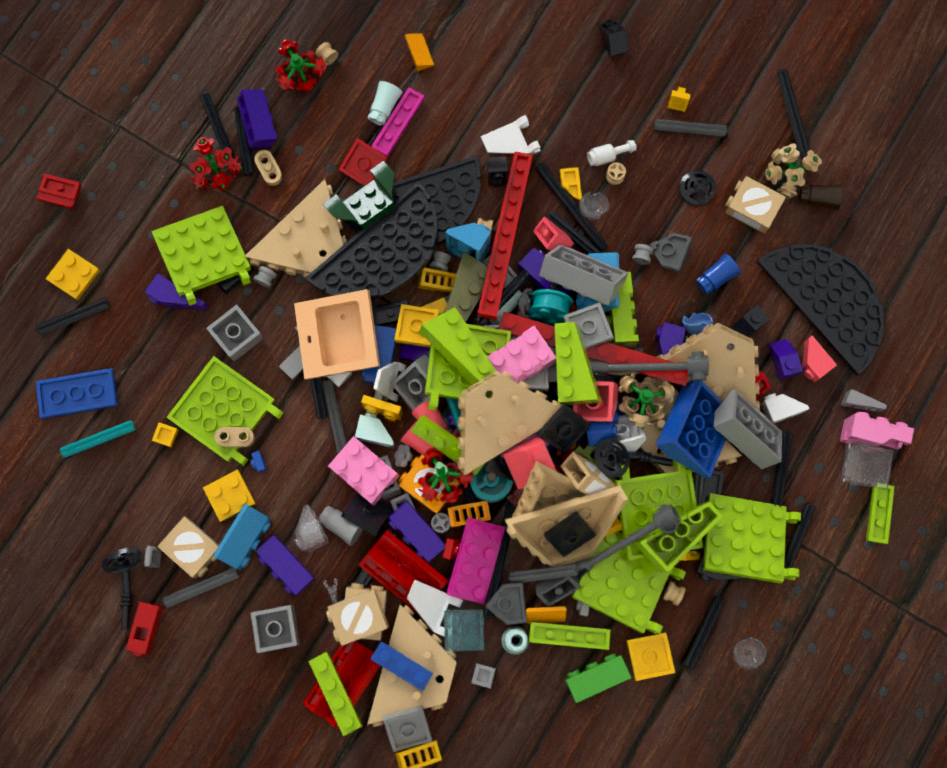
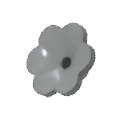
[394,444,413,467]

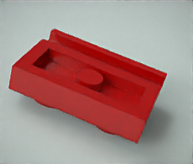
[36,174,82,210]

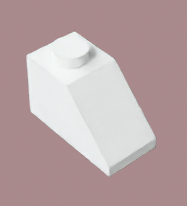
[760,393,809,424]

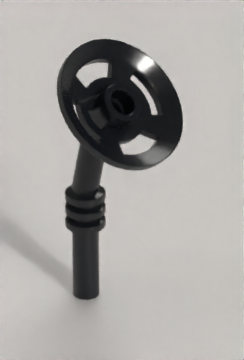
[679,170,716,206]
[594,438,673,478]
[102,548,142,630]

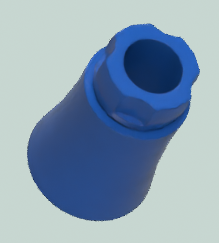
[696,253,741,294]

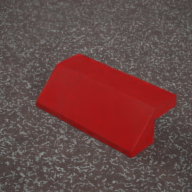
[358,530,448,615]
[303,640,381,730]

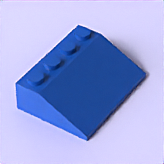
[656,381,726,479]

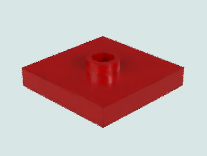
[338,138,389,186]

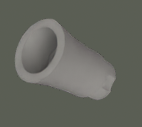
[319,506,364,546]

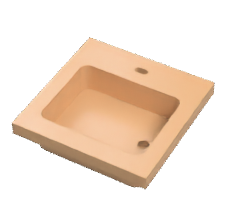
[294,289,380,380]

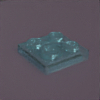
[444,610,484,651]

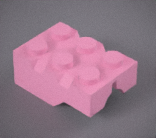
[487,326,556,383]
[840,412,914,450]
[328,436,400,505]

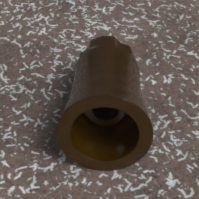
[799,184,843,210]

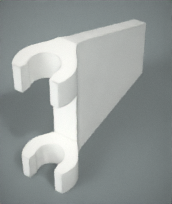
[481,115,541,154]
[373,361,406,403]
[407,580,463,638]

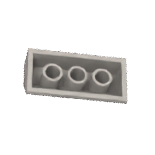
[539,244,628,305]
[713,389,782,469]

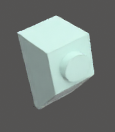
[355,413,395,448]

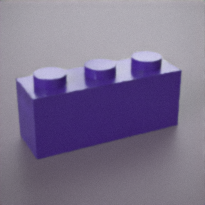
[237,89,277,148]
[518,248,574,295]
[389,500,446,562]
[256,535,316,596]

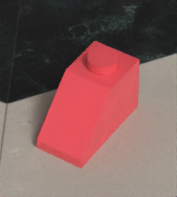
[533,217,574,251]
[802,336,837,383]

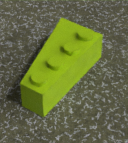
[606,272,639,350]
[419,307,496,385]
[555,322,603,405]
[634,502,723,573]

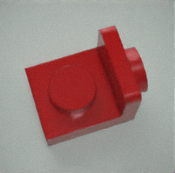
[443,538,461,560]

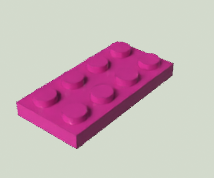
[446,517,505,604]

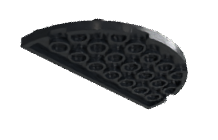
[341,156,481,245]
[305,182,438,299]
[756,244,884,376]

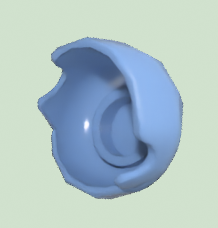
[682,313,713,336]

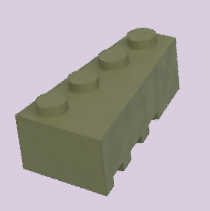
[444,252,488,323]

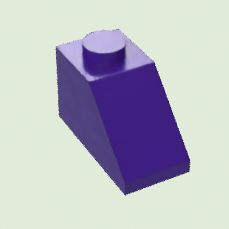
[768,339,803,380]

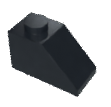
[730,305,770,337]

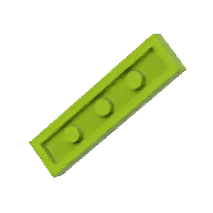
[411,414,485,476]
[529,622,610,650]
[309,652,363,736]

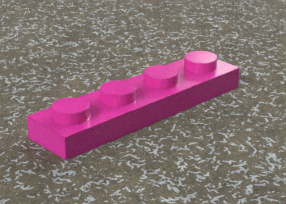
[371,87,425,157]

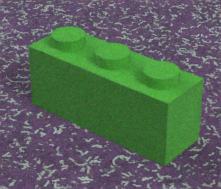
[565,653,631,703]

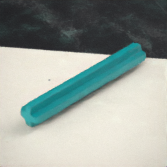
[60,420,136,458]

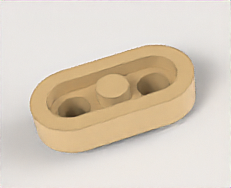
[255,150,282,186]
[214,427,255,448]

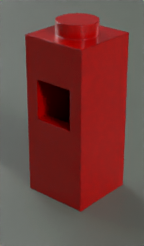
[126,602,163,657]

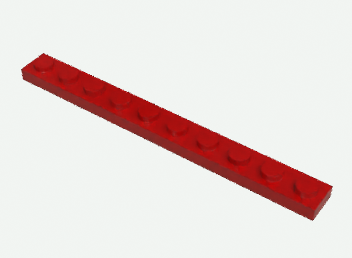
[477,151,533,320]
[498,312,689,387]

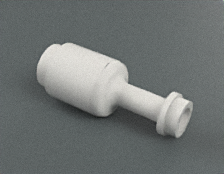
[587,140,636,167]

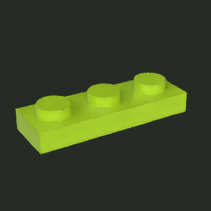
[866,483,895,545]

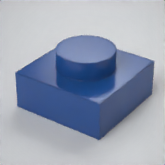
[250,451,268,474]

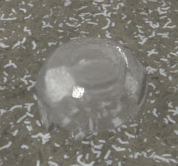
[579,192,610,220]
[733,637,766,670]

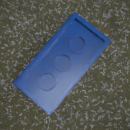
[36,368,118,419]

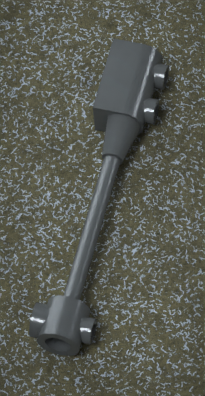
[548,351,709,384]
[535,504,681,607]

